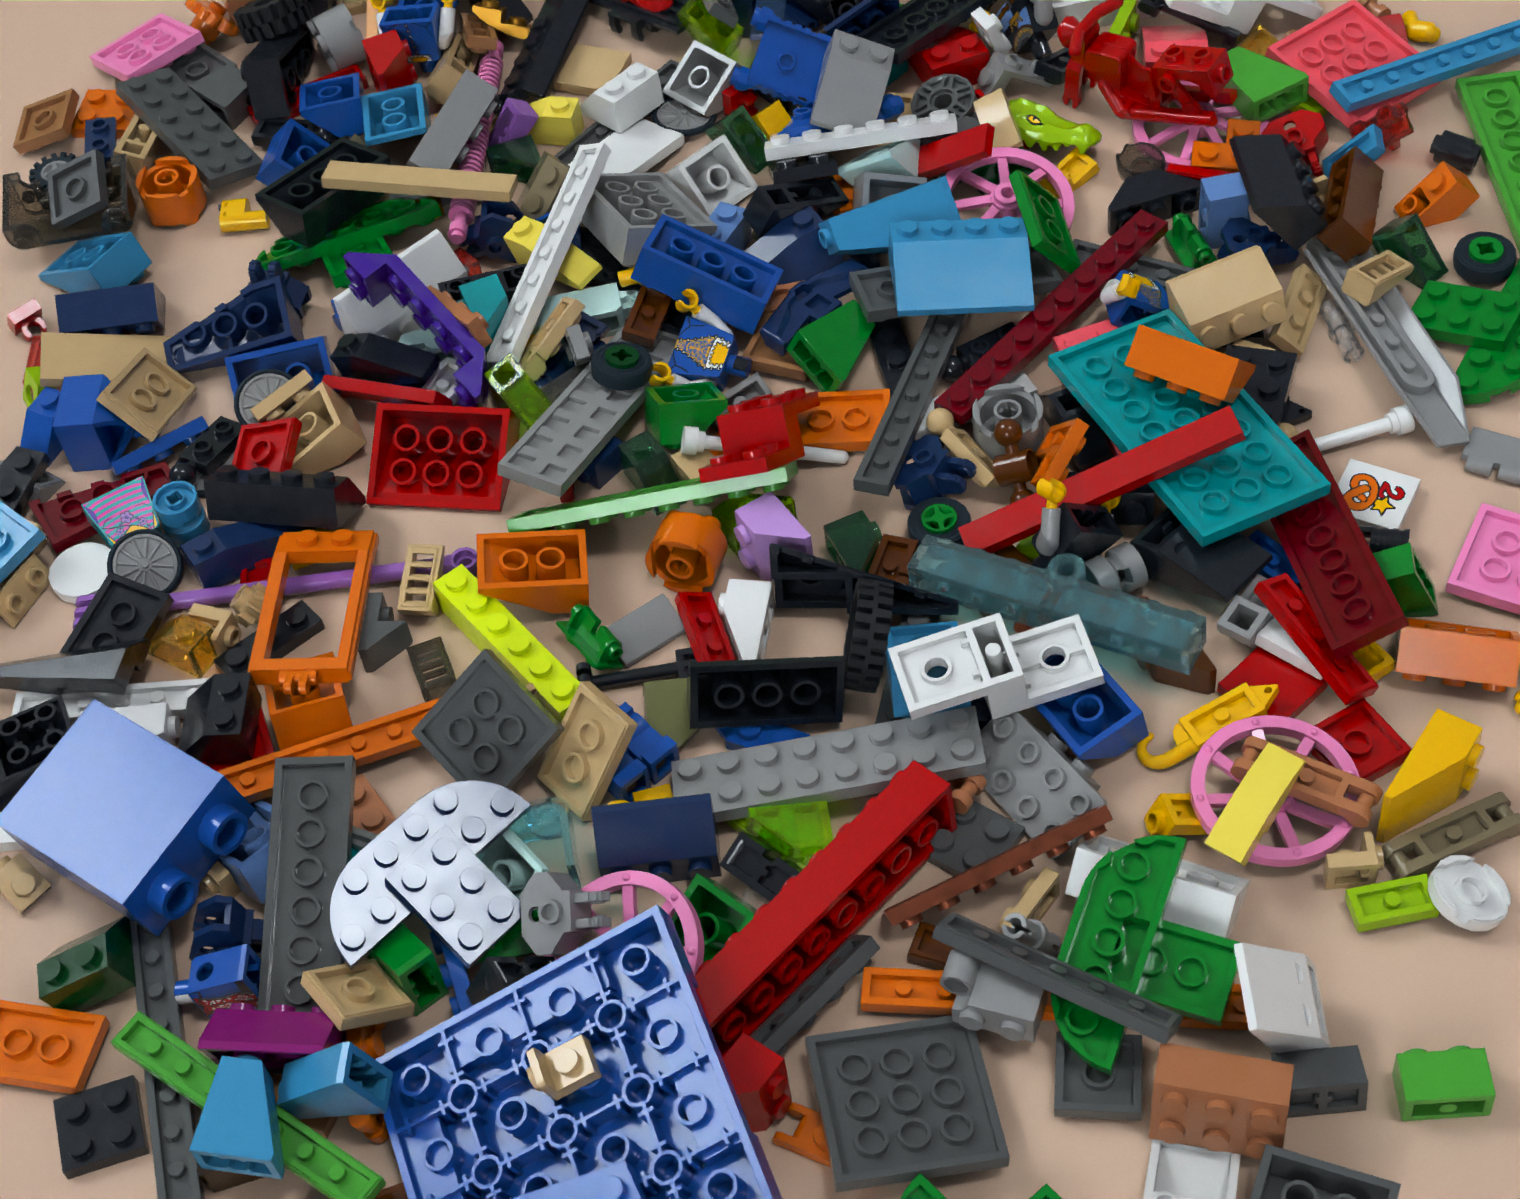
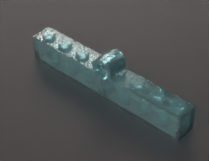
[907,534,1207,675]

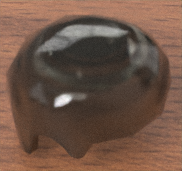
[1116,142,1166,181]

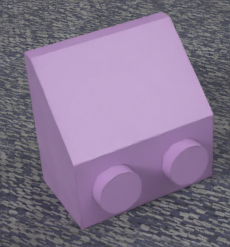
[734,491,813,581]

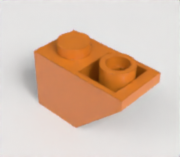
[1394,161,1480,231]

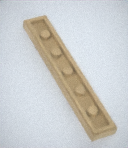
[321,160,518,202]

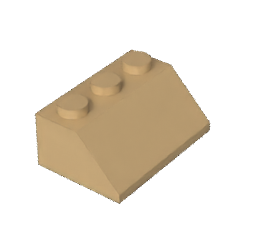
[1165,245,1287,350]

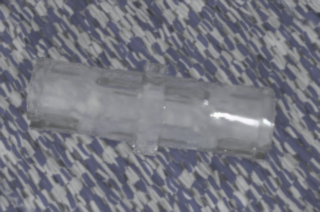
[1319,300,1365,363]

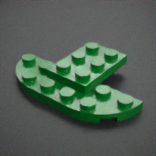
[256,197,442,288]
[1411,259,1520,405]
[1051,835,1241,1075]

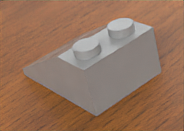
[809,29,895,131]

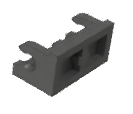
[1271,1045,1368,1118]

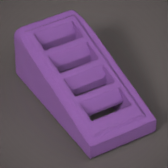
[486,97,539,168]

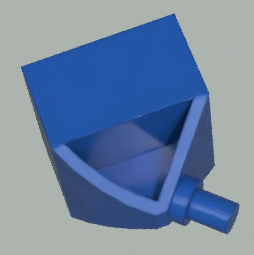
[52,374,159,472]

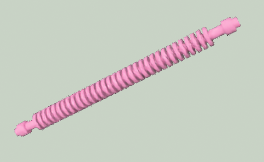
[447,40,504,245]

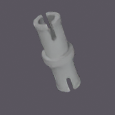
[1002,913,1062,957]

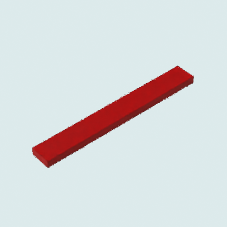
[958,405,1246,562]

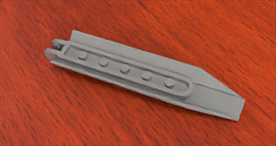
[1304,239,1470,448]

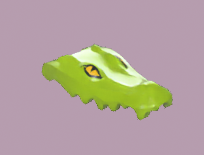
[1008,98,1102,154]

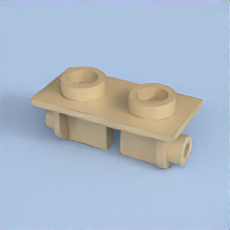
[0,553,50,628]

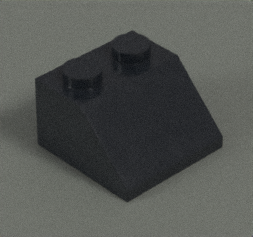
[178,672,262,762]

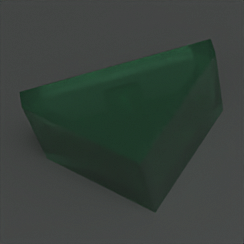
[486,134,541,184]

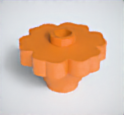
[185,0,240,46]

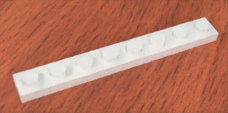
[486,142,612,370]

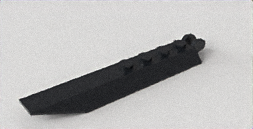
[493,0,590,117]

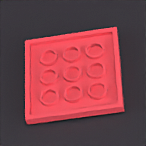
[1265,0,1441,134]

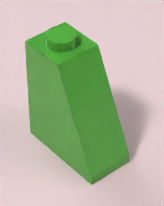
[1224,46,1309,122]

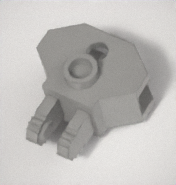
[520,872,612,957]

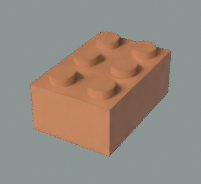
[1149,1043,1294,1160]

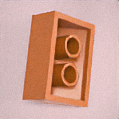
[1124,324,1256,407]
[1395,617,1520,692]

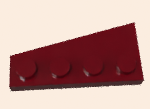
[28,462,170,554]

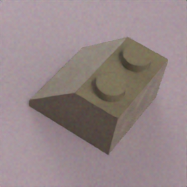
[516,151,570,220]

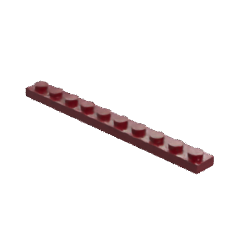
[934,209,1168,426]

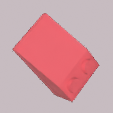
[1141,24,1208,81]

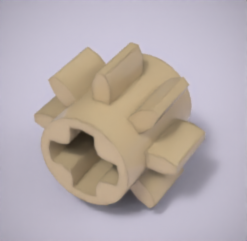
[230,582,266,628]

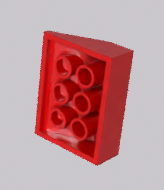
[366,403,521,512]

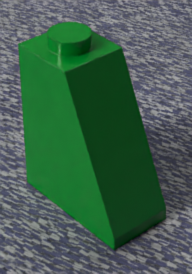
[786,299,875,392]
[1373,543,1439,617]
[366,924,449,1017]

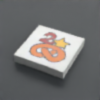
[1338,458,1421,530]

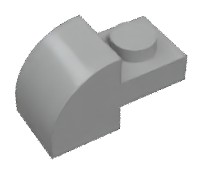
[1217,574,1274,649]

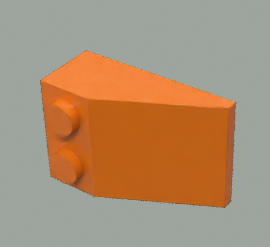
[476,529,589,614]
[264,651,353,750]

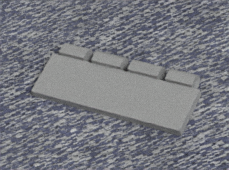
[1461,426,1520,485]

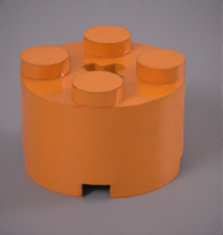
[135,156,207,227]
[645,510,728,593]

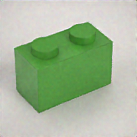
[1392,1046,1496,1121]

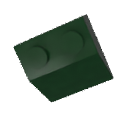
[37,916,136,1012]

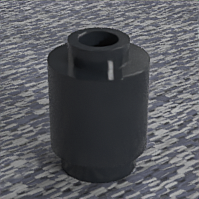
[1429,130,1482,171]

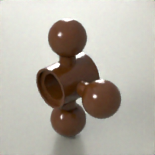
[993,418,1041,504]

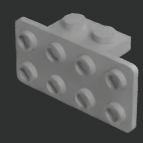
[980,711,1107,860]

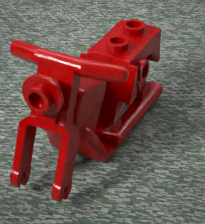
[1057,0,1237,127]

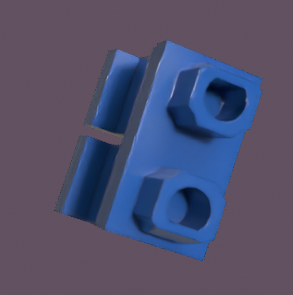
[607,701,680,802]

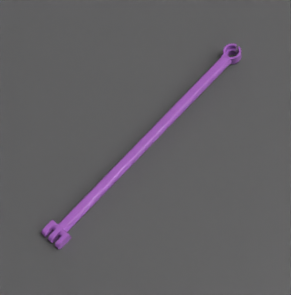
[73,547,477,629]

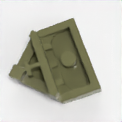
[642,678,701,750]

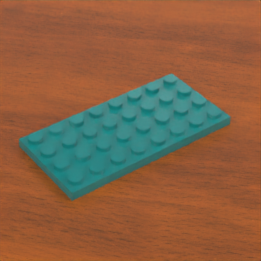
[1048,308,1331,547]

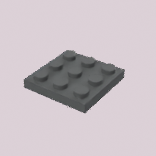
[411,649,565,790]

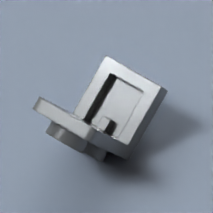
[977,51,1053,95]

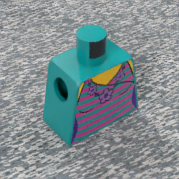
[81,476,162,549]

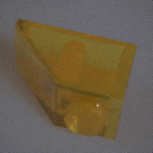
[148,614,218,679]

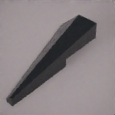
[769,543,959,615]
[0,638,152,695]

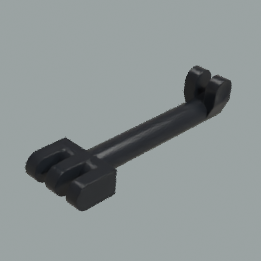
[1138,0,1242,51]
[576,647,696,690]

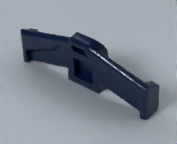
[759,258,869,356]

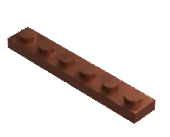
[884,805,1113,930]

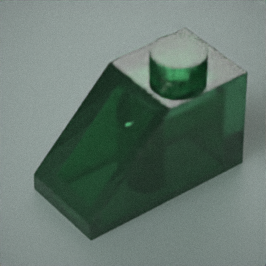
[705,104,774,175]
[1372,213,1449,290]
[618,430,679,516]
[823,510,882,572]

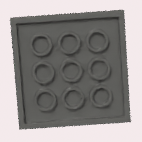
[805,1015,1010,1193]

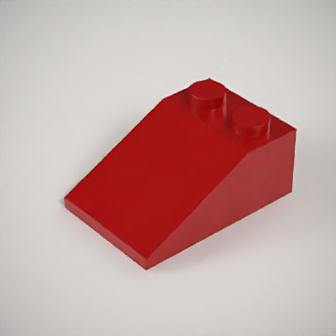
[908,26,989,86]

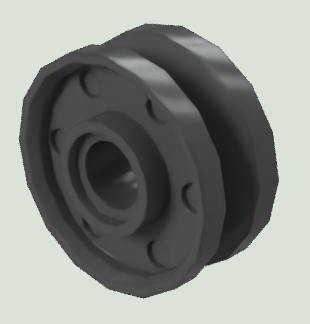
[911,74,978,120]

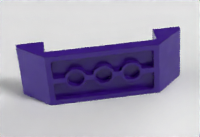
[343,252,490,407]

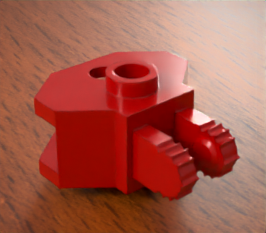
[1261,109,1329,177]

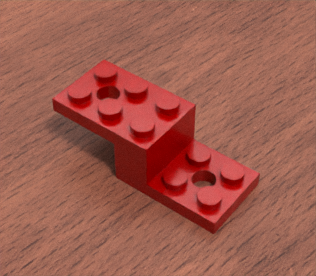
[698,388,820,483]

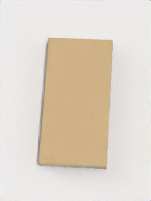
[40,332,173,387]

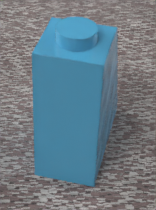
[277,1042,393,1119]
[189,1054,285,1179]

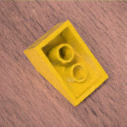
[1376,708,1485,843]

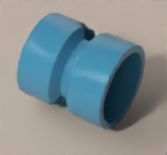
[152,481,210,546]

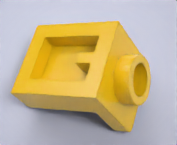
[1144,793,1208,836]

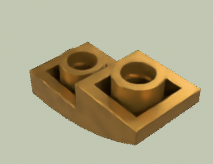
[472,0,533,39]

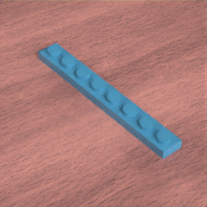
[1329,19,1520,113]

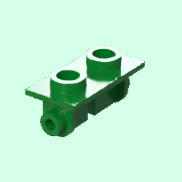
[1164,212,1218,269]
[556,604,624,670]

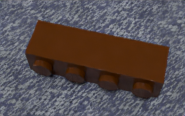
[1318,146,1384,263]

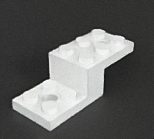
[1164,0,1323,35]
[888,612,1105,720]

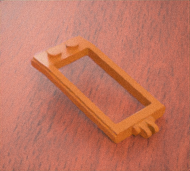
[247,529,379,696]

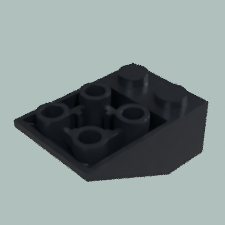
[1130,508,1273,603]
[0,695,72,812]

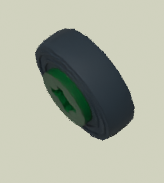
[591,341,653,391]

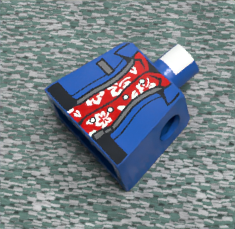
[174,944,261,1019]

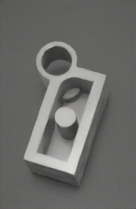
[940,949,1048,1042]

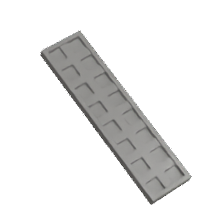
[498,326,679,497]
[671,706,988,823]

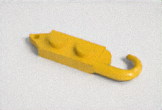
[1136,682,1279,769]

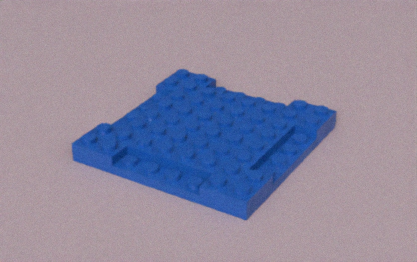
[375,904,782,1199]

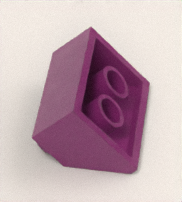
[197,1003,346,1070]

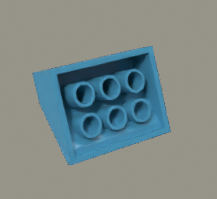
[888,216,1035,316]

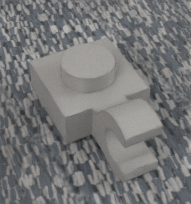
[565,324,594,366]

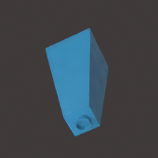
[818,176,961,255]

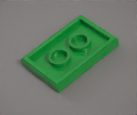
[1009,169,1081,274]

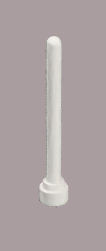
[1314,404,1415,451]
[681,426,849,464]

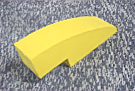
[1204,742,1306,867]

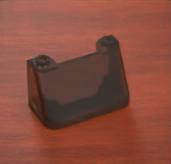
[2,153,140,250]

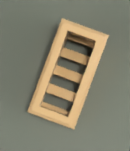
[1341,250,1415,306]
[397,544,445,617]

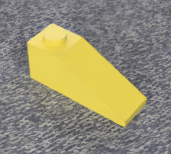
[490,96,584,146]
[503,216,603,290]

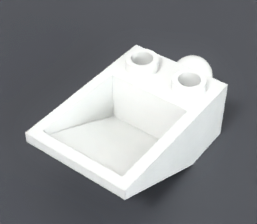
[1233,943,1330,1053]
[1143,1139,1241,1199]

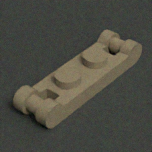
[1382,792,1520,879]

